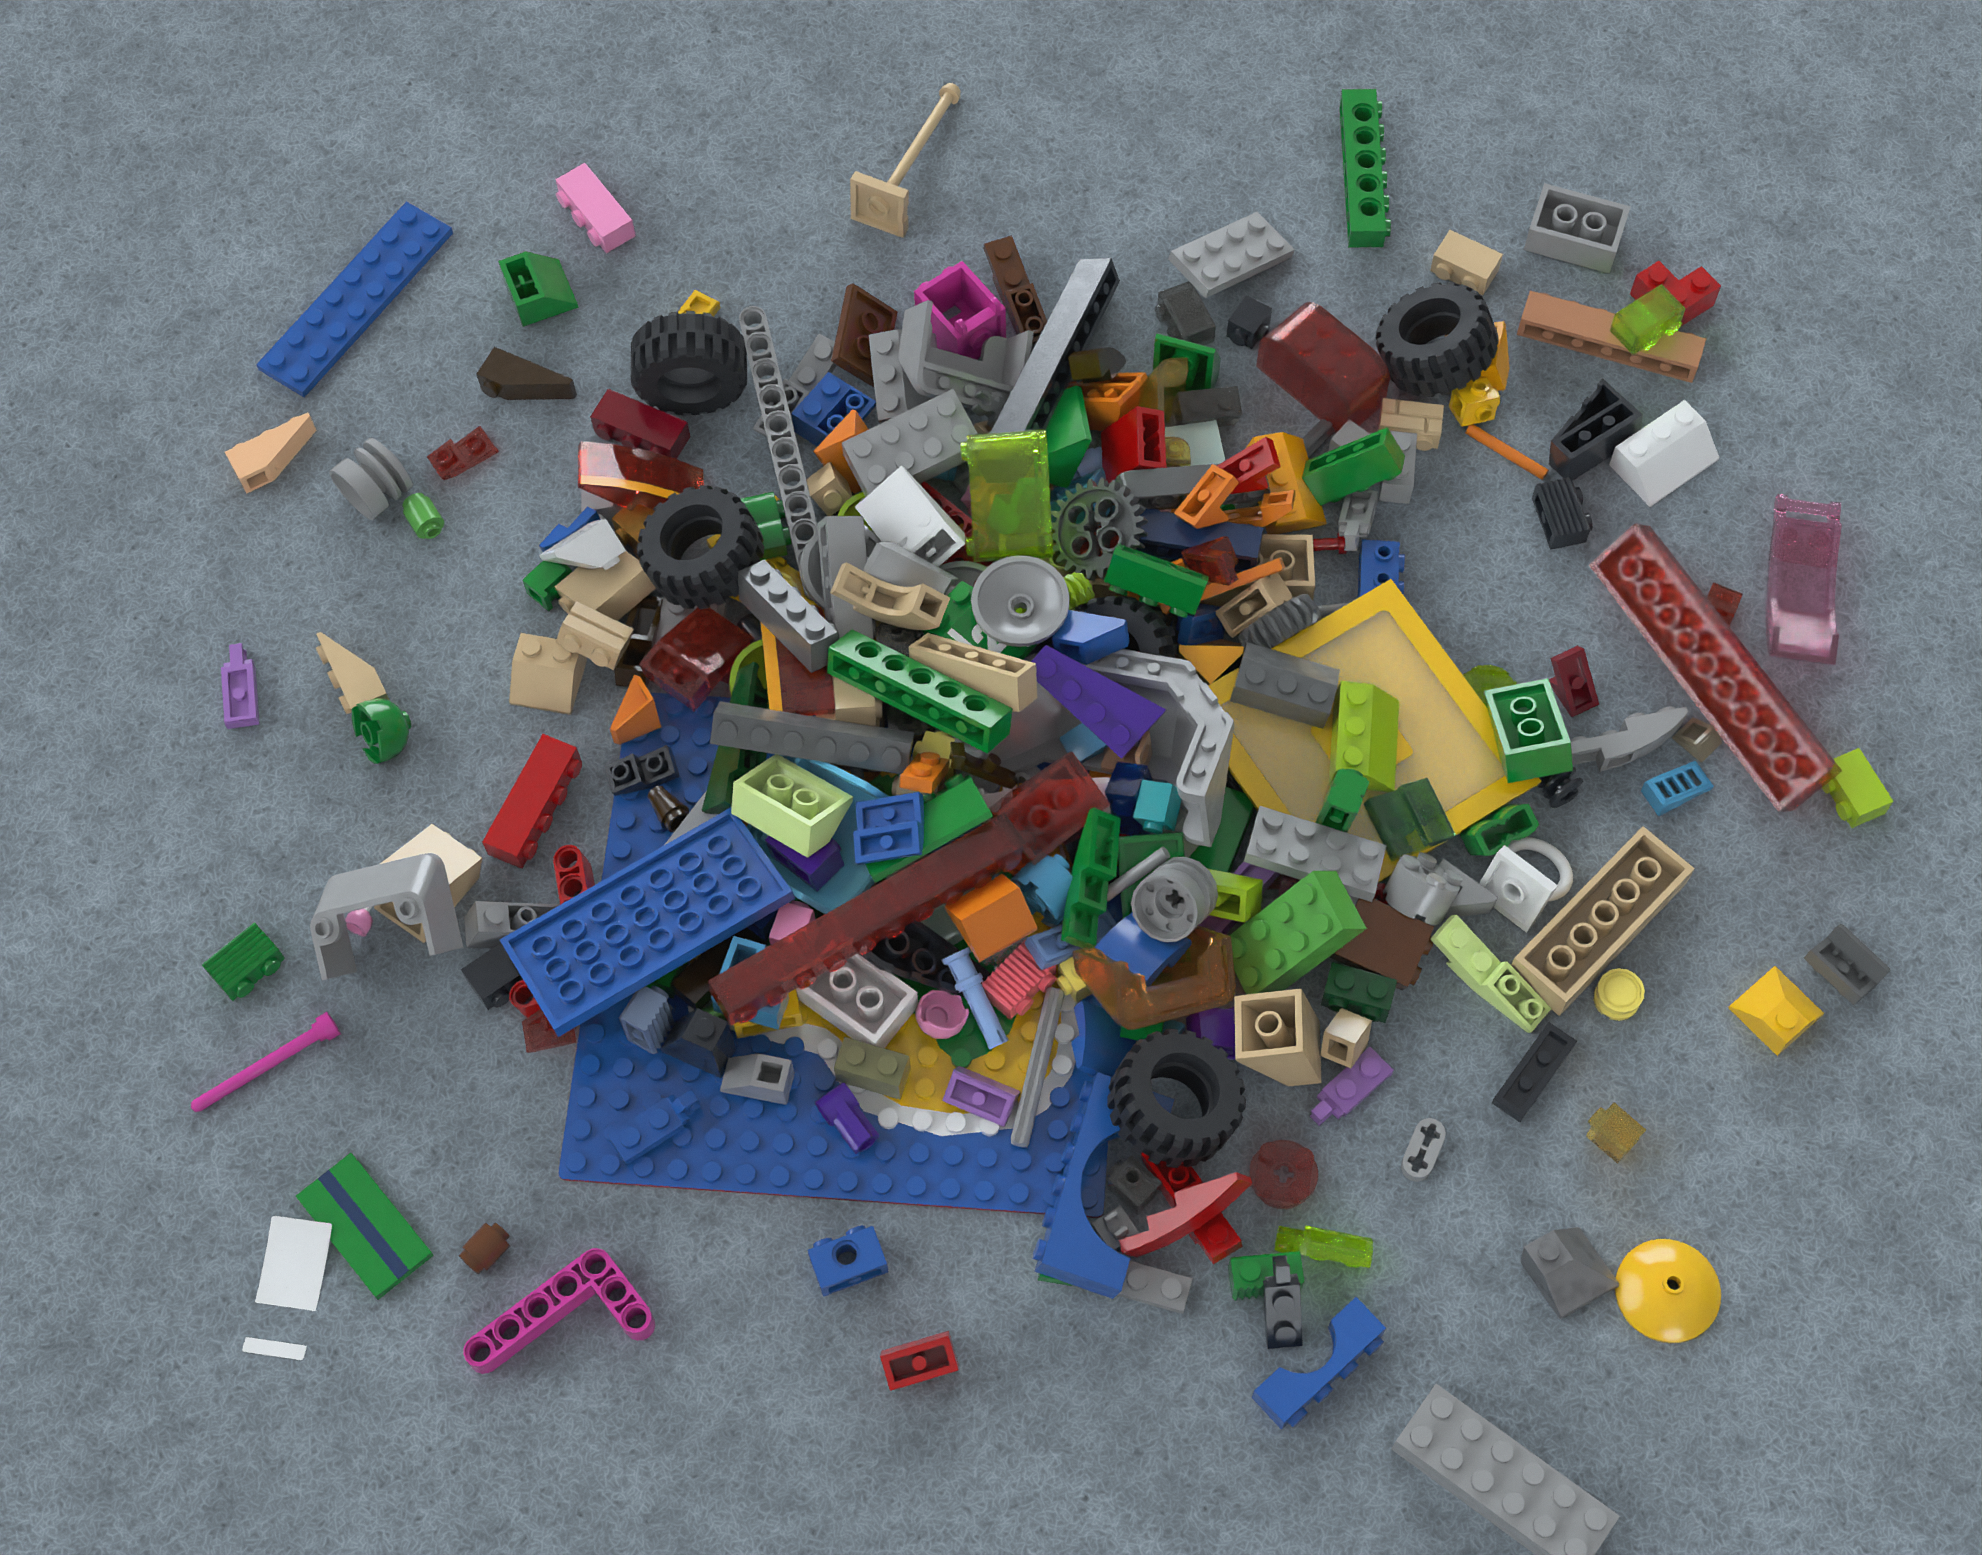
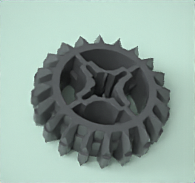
[1239,594,1322,649]

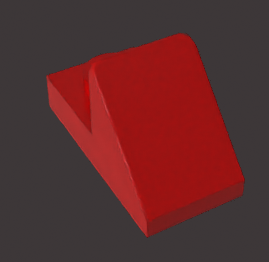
[1217,437,1281,494]

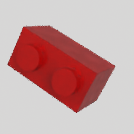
[880,1331,959,1391]

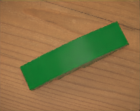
[1061,807,1121,950]

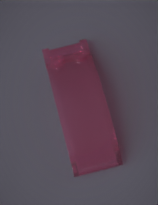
[1766,494,1842,665]

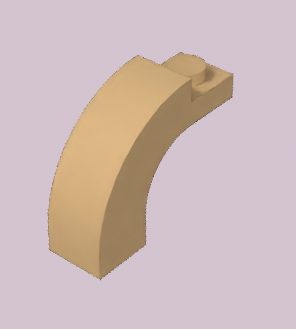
[830,562,950,630]

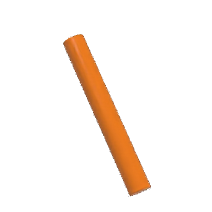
[1465,424,1549,480]

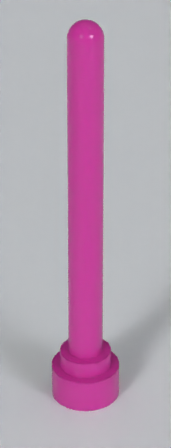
[191,1012,341,1112]

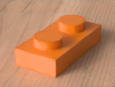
[899,752,950,794]

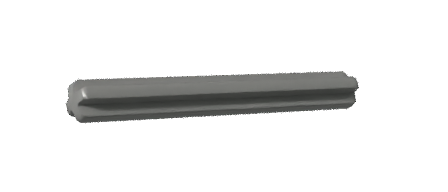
[1011,987,1064,1147]

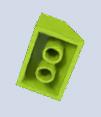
[1329,680,1399,793]

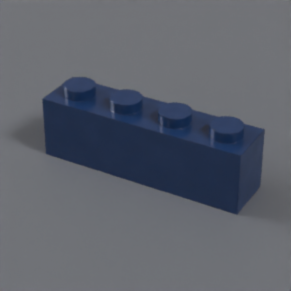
[1135,509,1263,574]

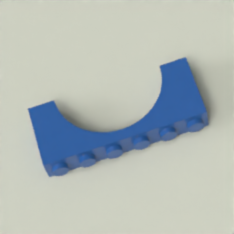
[1033,1072,1174,1299]

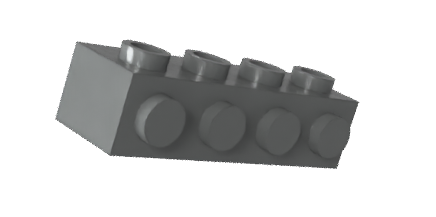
[738,559,839,673]

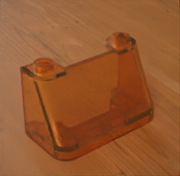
[1073,925,1236,1030]

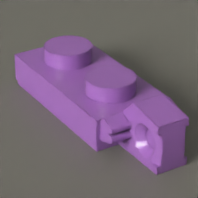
[221,643,259,729]
[1310,1047,1394,1126]

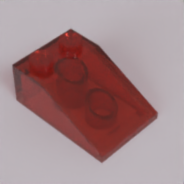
[989,751,1110,865]

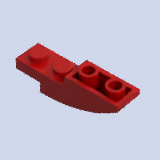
[1140,1153,1243,1265]

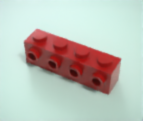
[482,734,582,869]

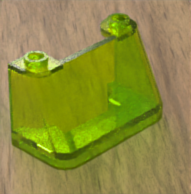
[960,429,1053,562]

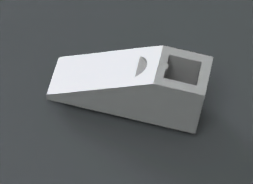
[464,901,559,948]

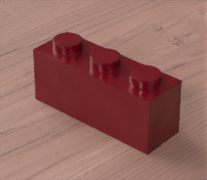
[590,389,691,465]

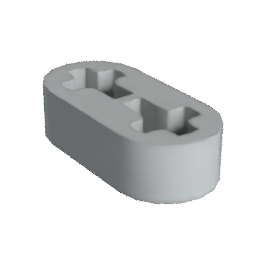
[1401,1118,1446,1182]

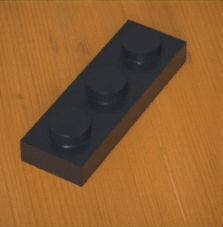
[1492,1022,1577,1122]

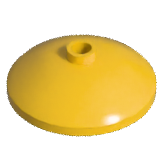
[1615,1239,1721,1343]

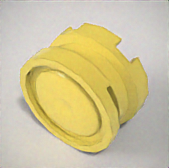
[1593,968,1645,1021]

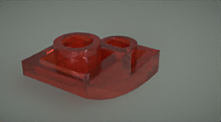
[427,426,499,480]

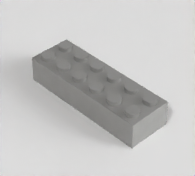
[1391,1384,1620,1555]

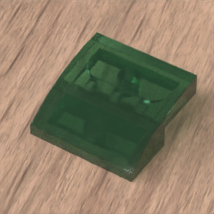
[1364,778,1456,862]

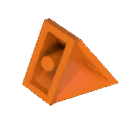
[610,675,661,745]

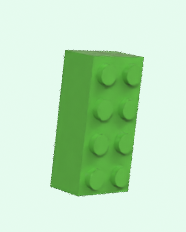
[1220,871,1367,995]

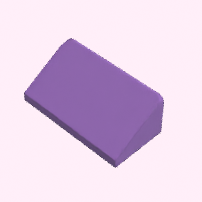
[942,1066,1020,1127]

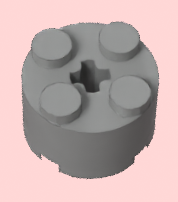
[1383,852,1463,925]

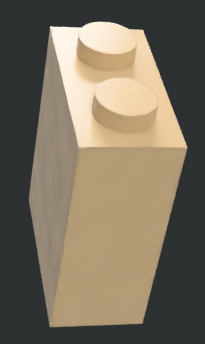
[555,551,656,621]

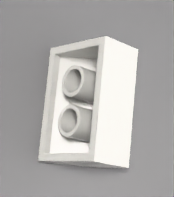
[1609,400,1719,507]

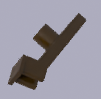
[949,742,1017,789]

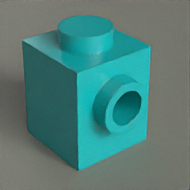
[1133,780,1182,834]

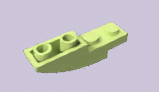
[1430,914,1551,1033]

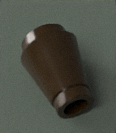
[647,786,689,833]

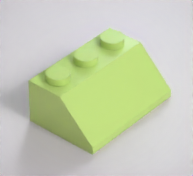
[731,754,853,858]

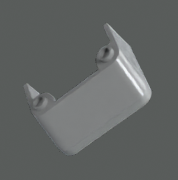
[310,853,463,980]

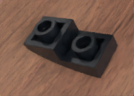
[605,745,680,796]

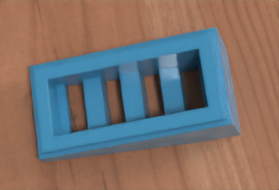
[1641,760,1714,816]

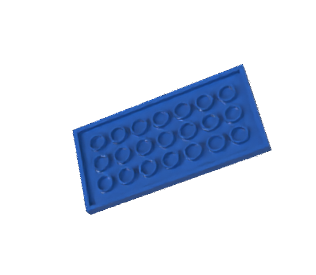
[500,807,795,1037]

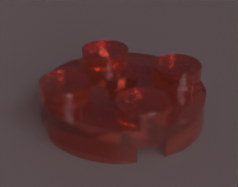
[1249,1140,1318,1209]

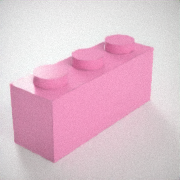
[555,163,636,253]

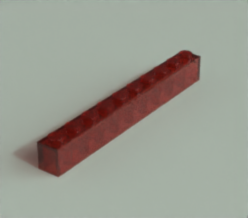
[708,815,1023,1026]

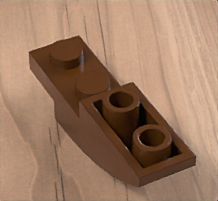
[983,235,1047,345]

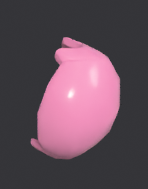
[915,990,969,1039]

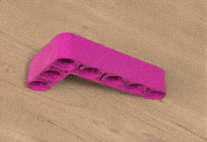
[463,1248,655,1374]

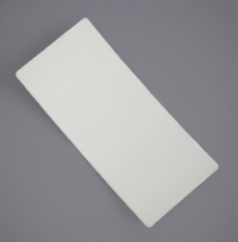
[242,1216,332,1360]

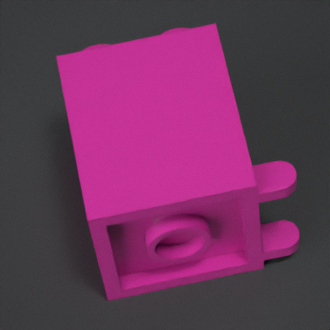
[914,261,1006,360]

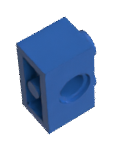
[807,1225,889,1297]

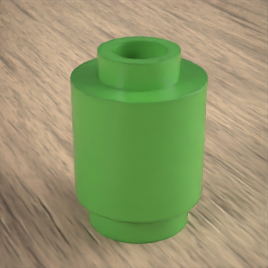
[402,493,444,539]

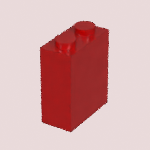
[1101,406,1167,484]

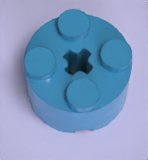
[1010,852,1073,928]

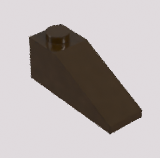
[476,346,577,400]

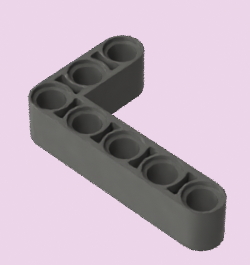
[1107,463,1270,518]

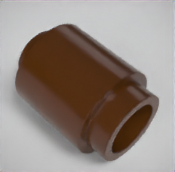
[458,1222,510,1275]

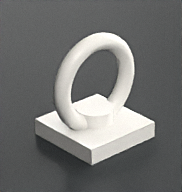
[1479,837,1573,933]

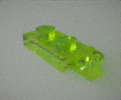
[1274,1225,1373,1268]

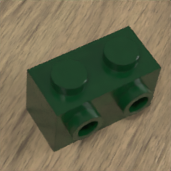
[1321,962,1397,1023]

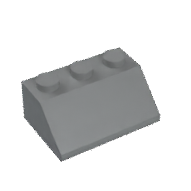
[869,329,937,424]

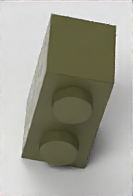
[834,1037,911,1100]

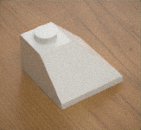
[539,518,626,570]

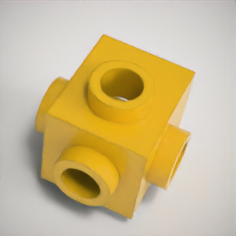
[1449,377,1500,427]

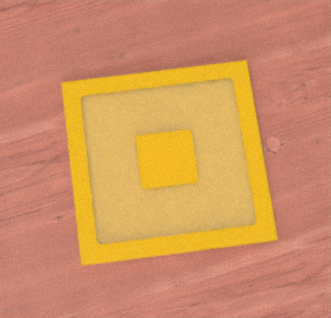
[1208,579,1542,883]

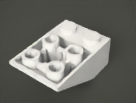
[855,465,965,567]

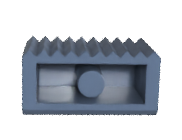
[619,986,675,1054]

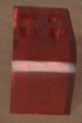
[1256,302,1390,433]

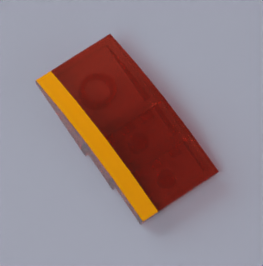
[578,441,704,511]
[760,605,835,716]

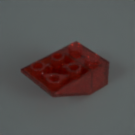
[639,607,753,712]

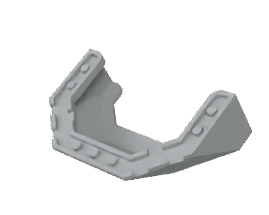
[954,649,1234,847]

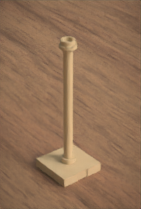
[850,83,961,238]

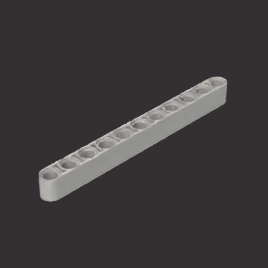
[739,306,818,601]

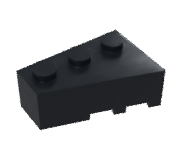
[1549,378,1643,481]

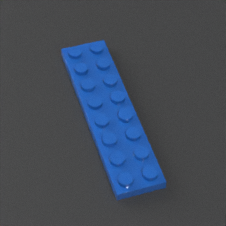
[256,201,453,398]

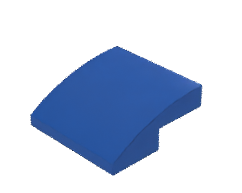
[853,792,924,865]
[1094,912,1192,987]
[1071,1000,1136,1077]

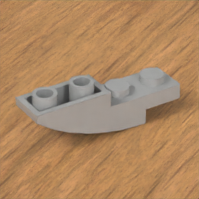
[753,334,837,437]
[1570,707,1688,772]

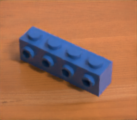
[1358,539,1405,598]

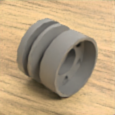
[329,438,413,520]
[1131,857,1218,942]

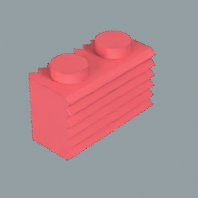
[982,939,1056,1020]

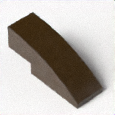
[1068,347,1126,384]
[614,596,663,687]
[671,927,767,1010]

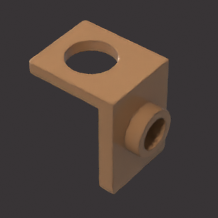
[1100,731,1153,780]

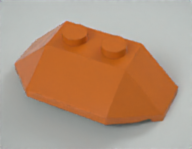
[1067,372,1148,431]

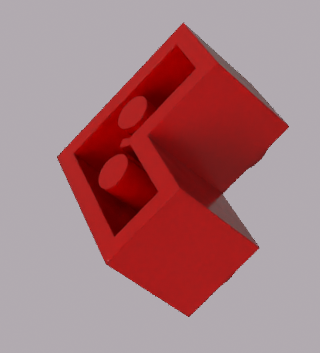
[1630,261,1721,330]

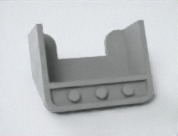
[898,300,1033,409]

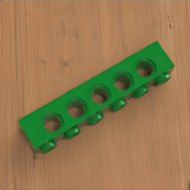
[1339,89,1391,248]
[827,629,1013,754]

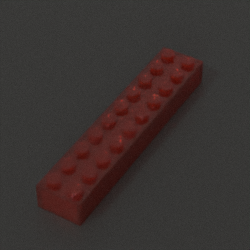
[1589,524,1842,812]

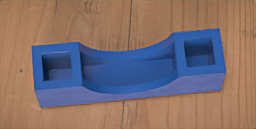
[1252,1297,1386,1430]

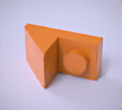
[1174,464,1239,529]

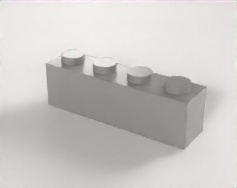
[817,516,877,639]

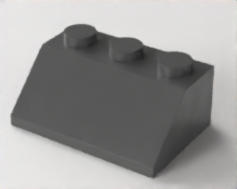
[1230,642,1340,729]

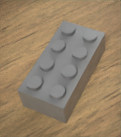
[842,389,982,497]

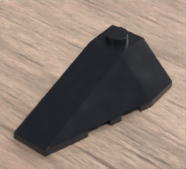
[853,896,991,998]

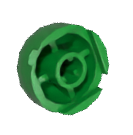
[352,698,411,764]

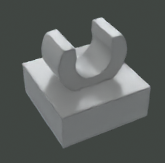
[1091,1205,1139,1251]

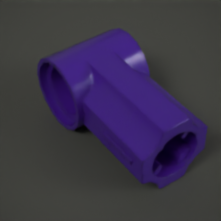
[815,1082,879,1154]

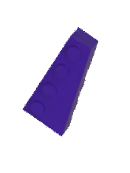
[1031,645,1167,759]

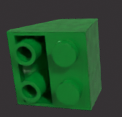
[498,251,579,327]

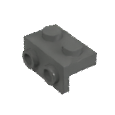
[1804,924,1890,1005]

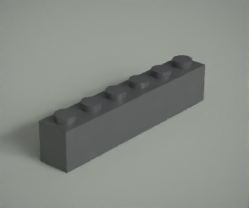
[710,702,914,774]

